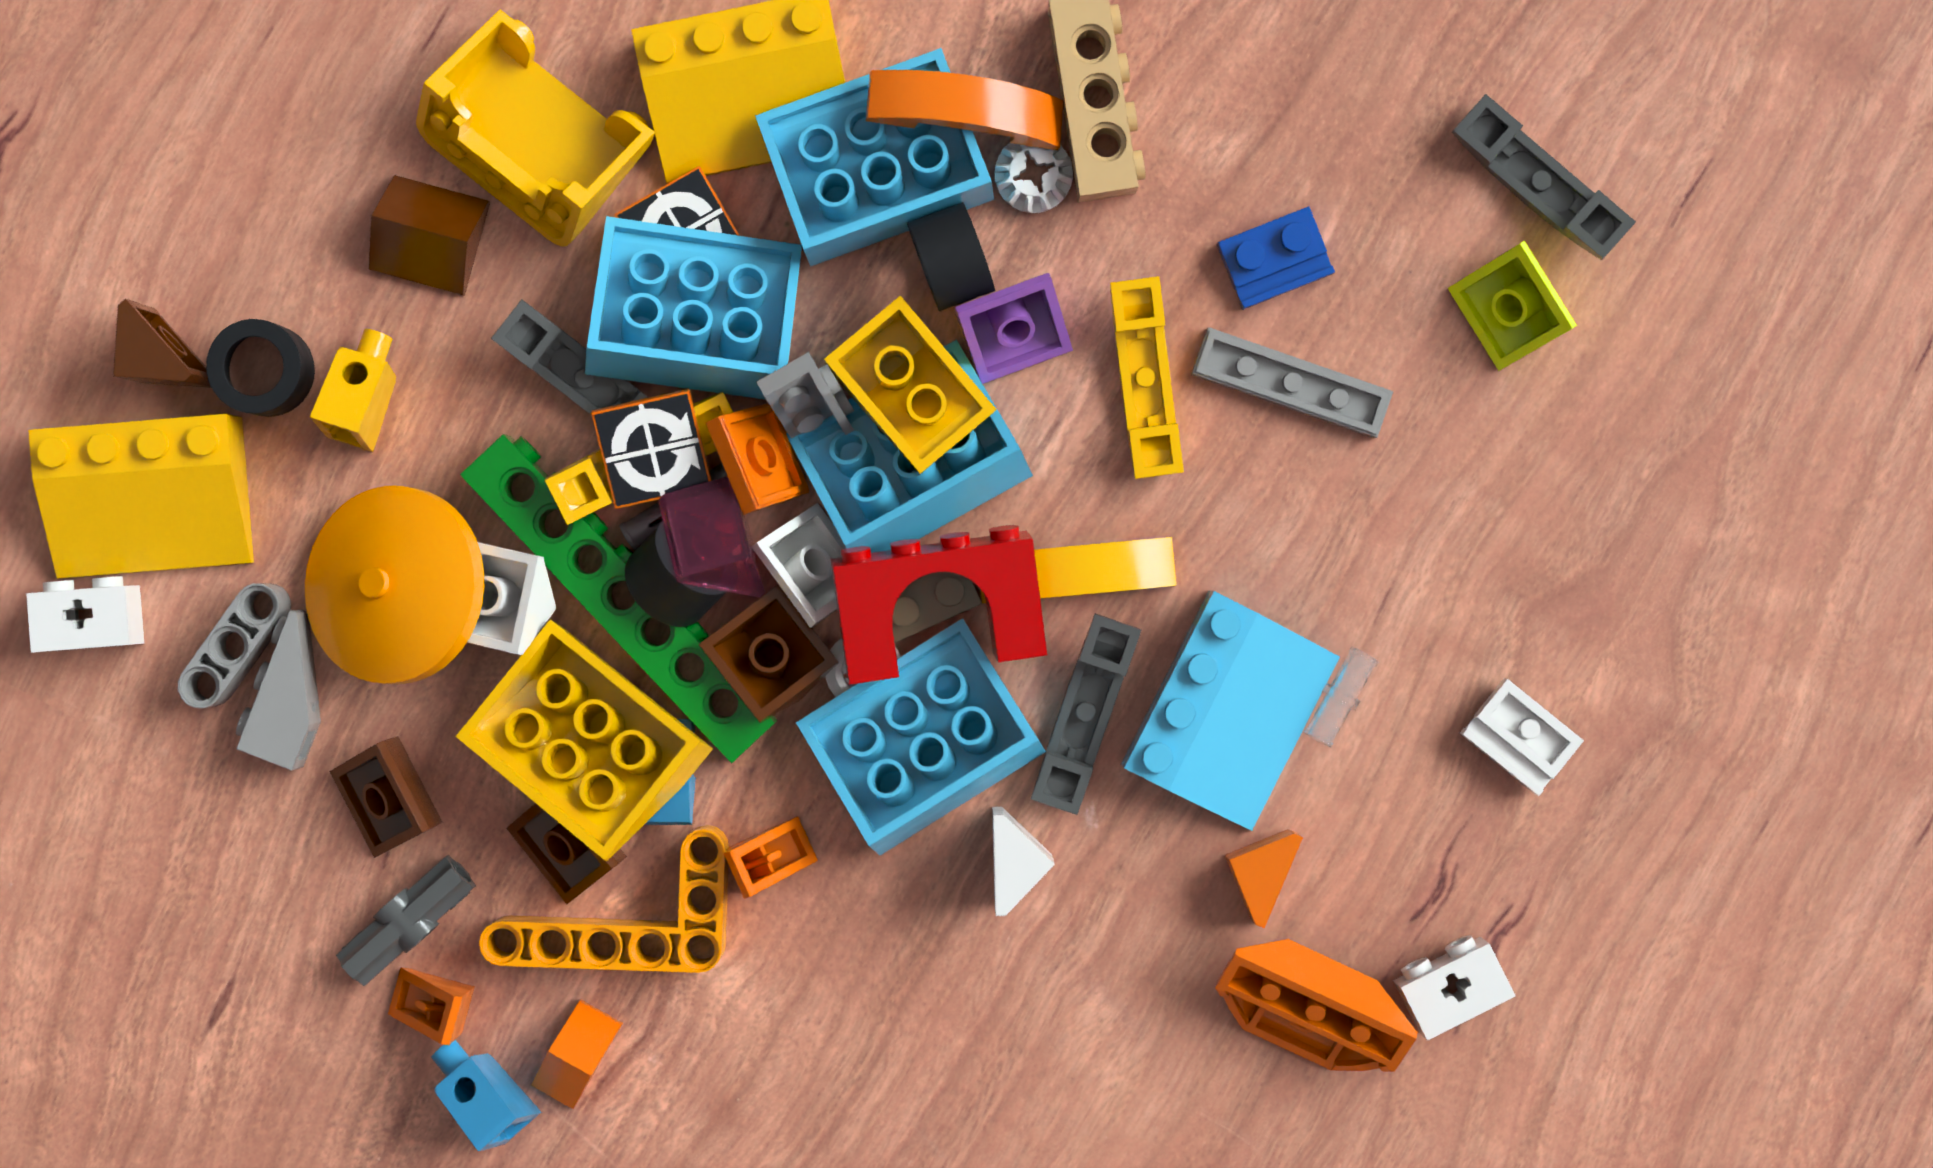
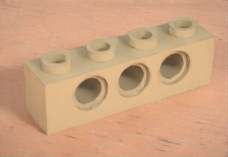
[1047,0,1145,203]

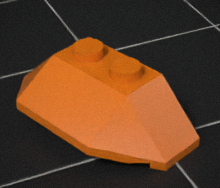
[1215,939,1417,1072]

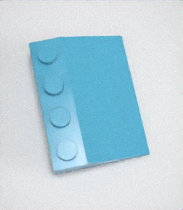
[755,48,995,267]
[585,216,802,400]
[786,340,1033,553]
[1121,591,1340,831]
[796,618,1046,855]

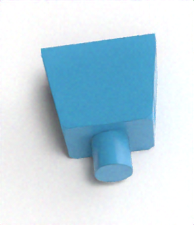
[431,1039,541,1152]

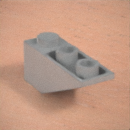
[236,610,321,770]

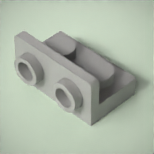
[757,352,854,439]

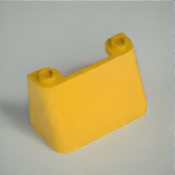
[416,9,655,247]

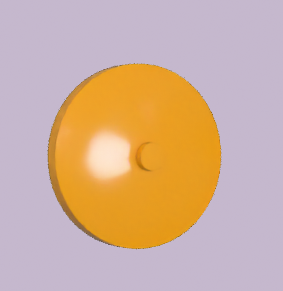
[305,486,484,684]

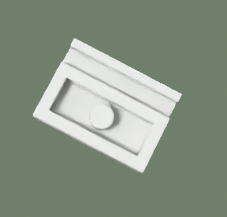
[1460,678,1584,796]

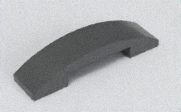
[1452,94,1636,260]
[491,299,649,415]
[1031,613,1142,815]

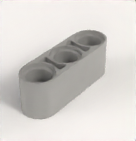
[178,583,291,708]

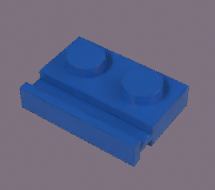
[1216,206,1335,310]

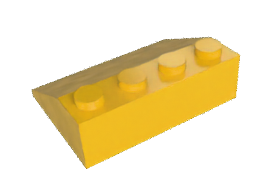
[631,0,846,184]
[28,414,254,579]
[455,620,713,861]

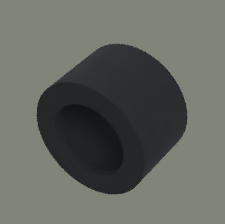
[907,202,995,311]
[206,319,315,417]
[625,515,737,627]

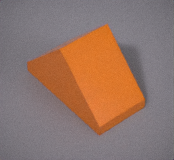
[724,816,818,899]
[1225,829,1303,929]
[388,967,475,1045]
[531,999,623,1109]

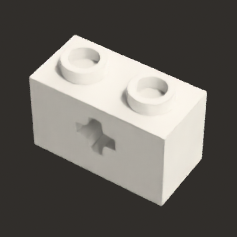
[26,576,144,653]
[1393,935,1516,1041]

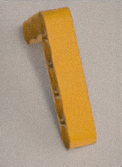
[479,825,729,973]

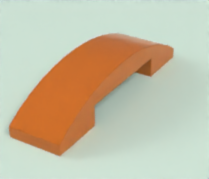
[866,70,1063,150]

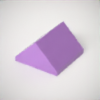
[955,272,1073,384]

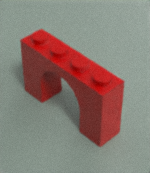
[831,525,1047,685]

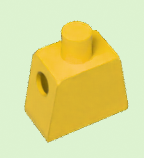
[310,329,396,452]

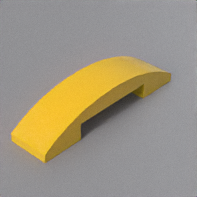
[1110,276,1184,479]
[544,392,733,525]
[981,537,1176,603]

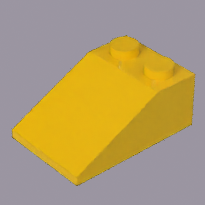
[824,296,997,474]

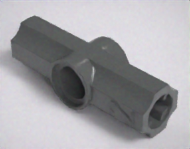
[336,855,476,986]

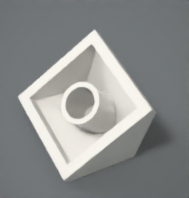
[752,503,847,628]
[467,542,557,655]
[992,807,1055,916]

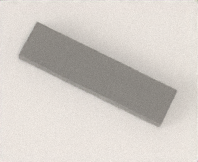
[1191,327,1393,438]

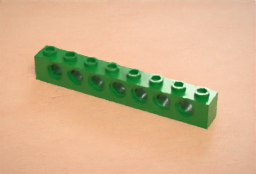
[460,434,778,764]

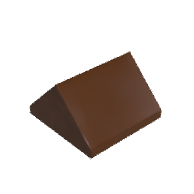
[369,175,490,296]
[113,298,211,388]
[699,585,839,723]
[329,736,443,858]
[506,803,627,904]

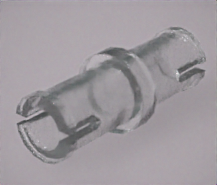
[1304,647,1378,748]

